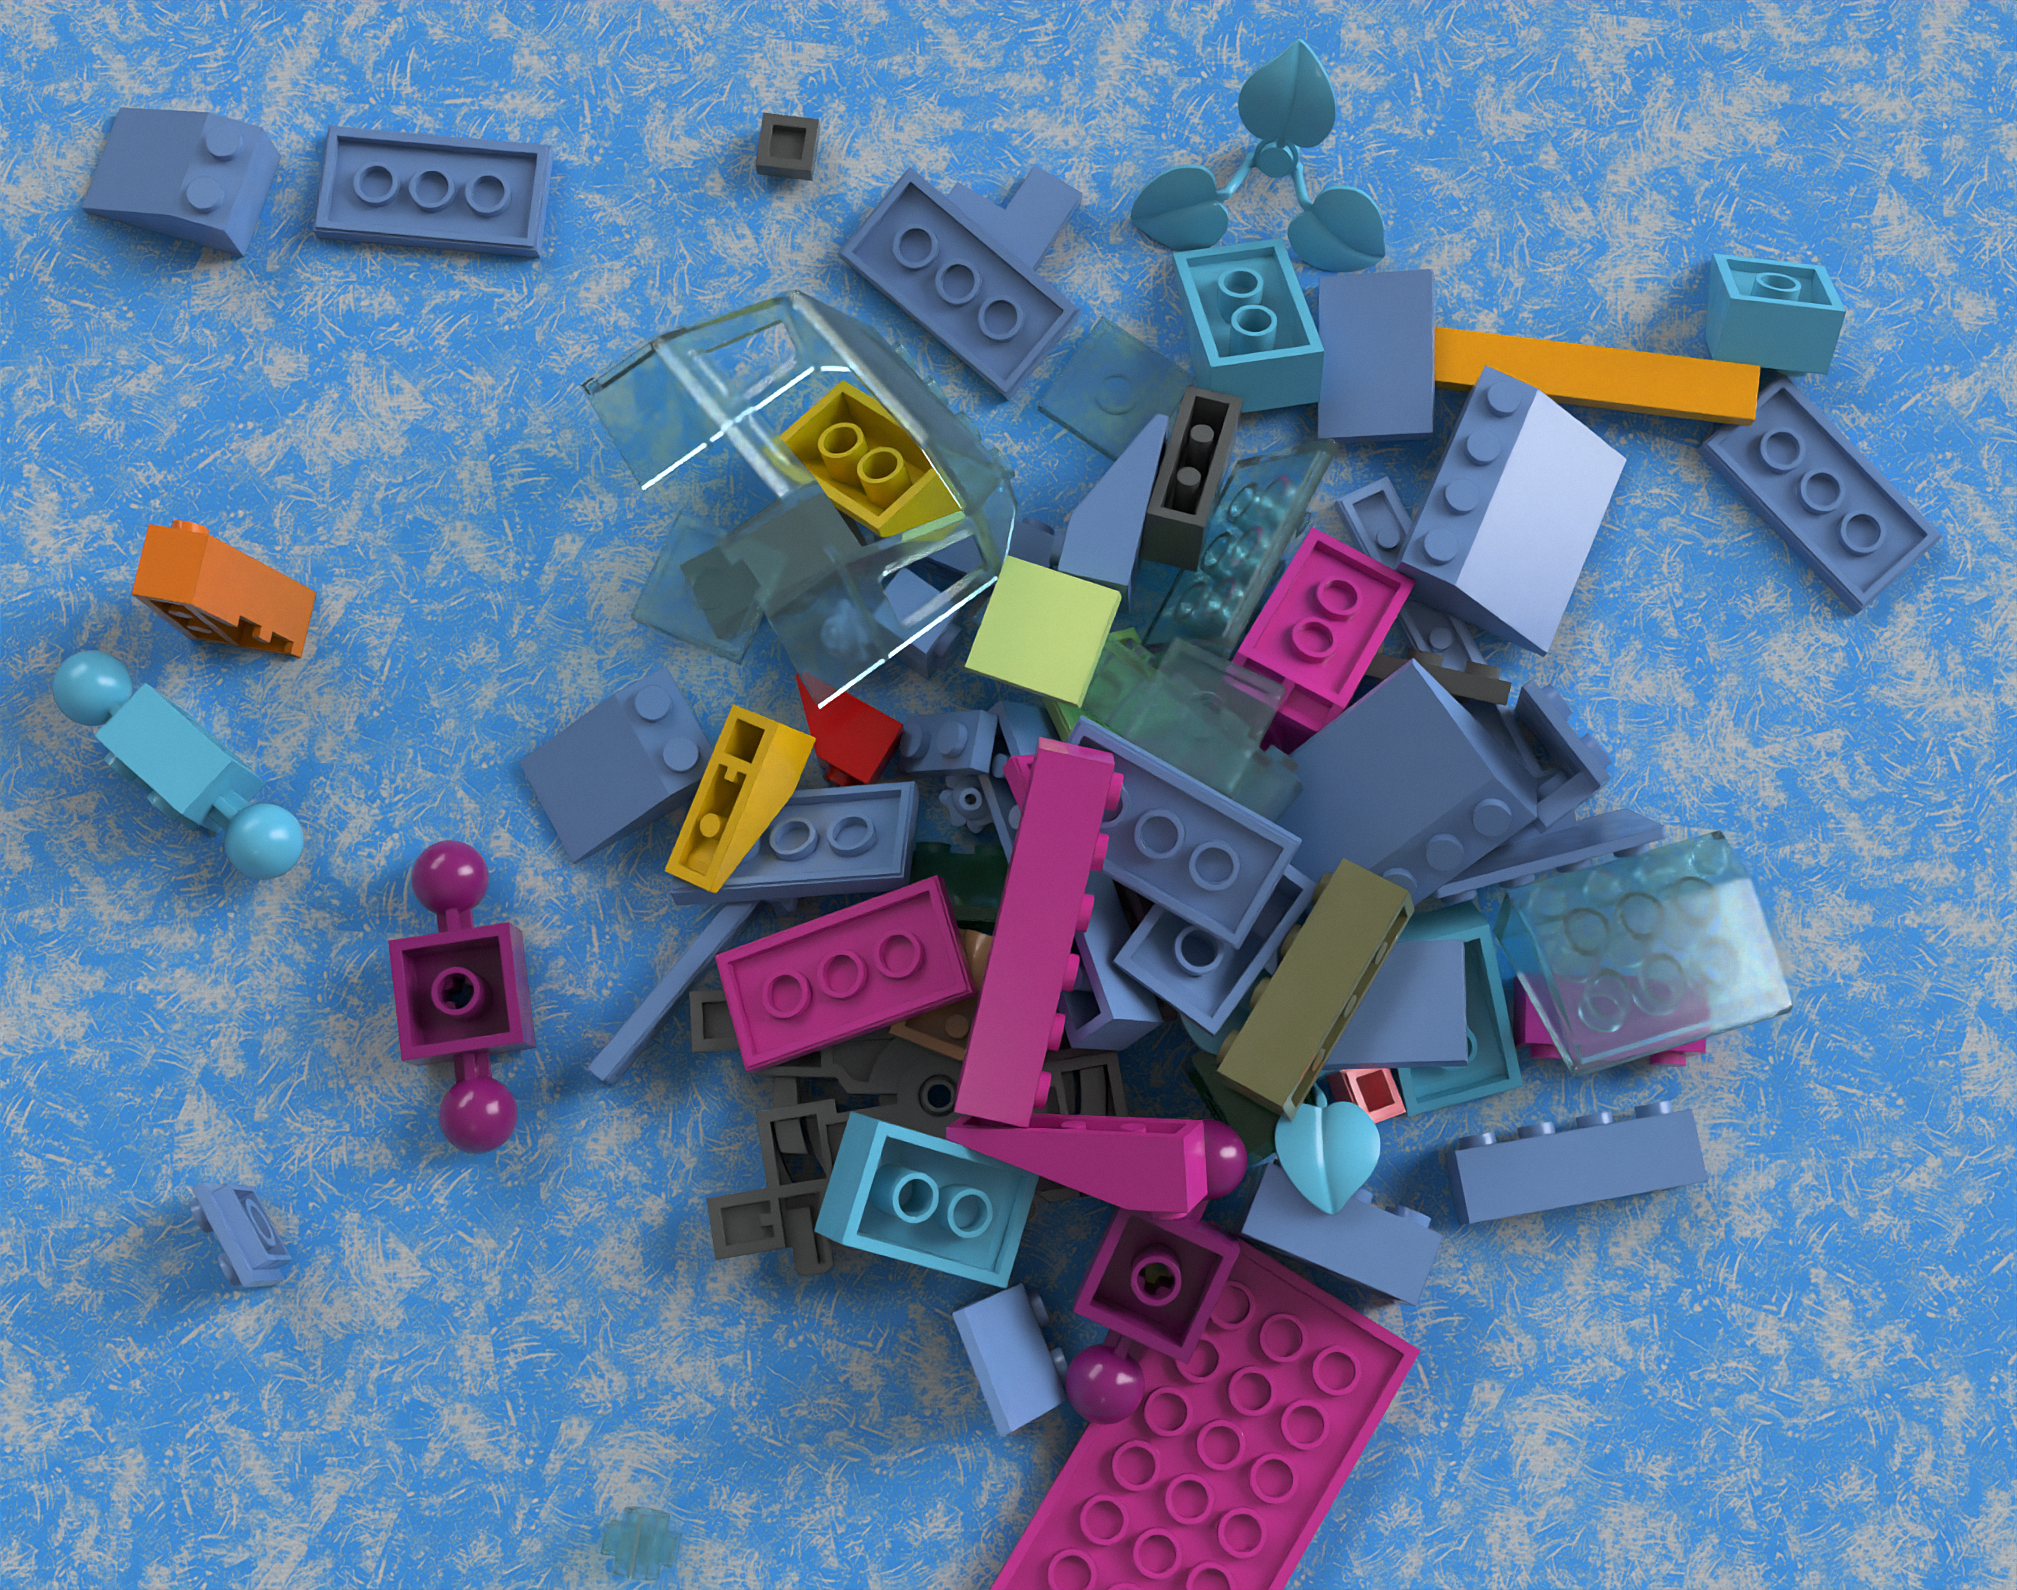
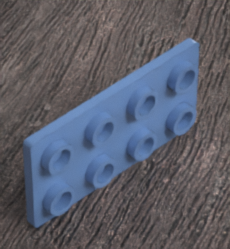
[1514,679,1611,834]
[1431,767,1667,903]

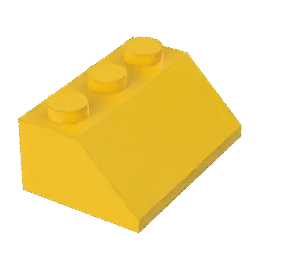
[761,380,978,537]

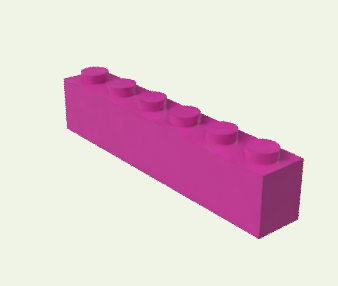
[954,737,1124,1128]

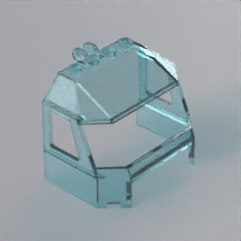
[579,289,1018,709]

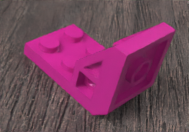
[1198,527,1416,776]

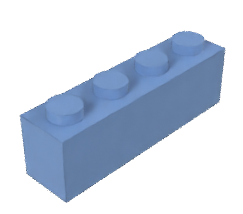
[1444,1101,1708,1225]

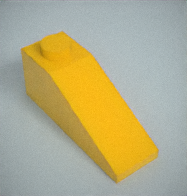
[664,704,816,893]

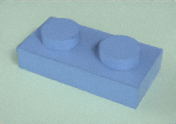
[897,710,998,778]

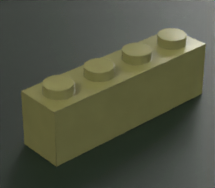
[1217,858,1415,1122]

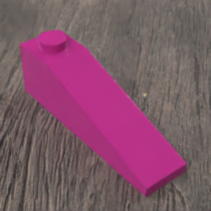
[946,1113,1208,1220]

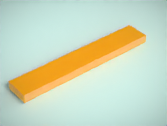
[1435,327,1761,427]

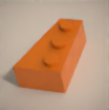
[132,520,317,658]

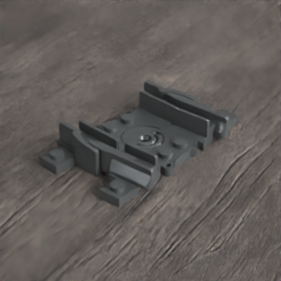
[689,989,1191,1276]

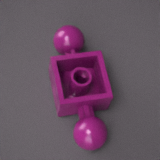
[388,840,536,1154]
[1065,1119,1248,1425]

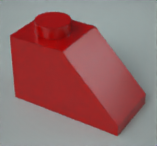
[795,667,904,787]

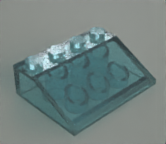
[1135,438,1339,692]
[1493,830,1793,1078]

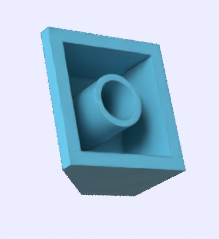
[1705,253,1846,377]

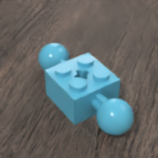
[52,650,304,880]

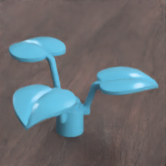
[1130,38,1386,272]
[1179,968,1380,1215]

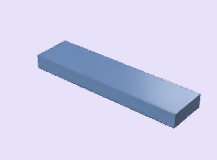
[587,900,765,1085]

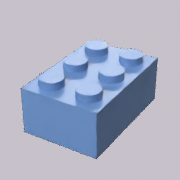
[1230,1159,1444,1306]

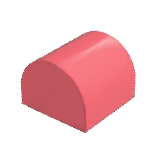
[1326,1068,1406,1123]

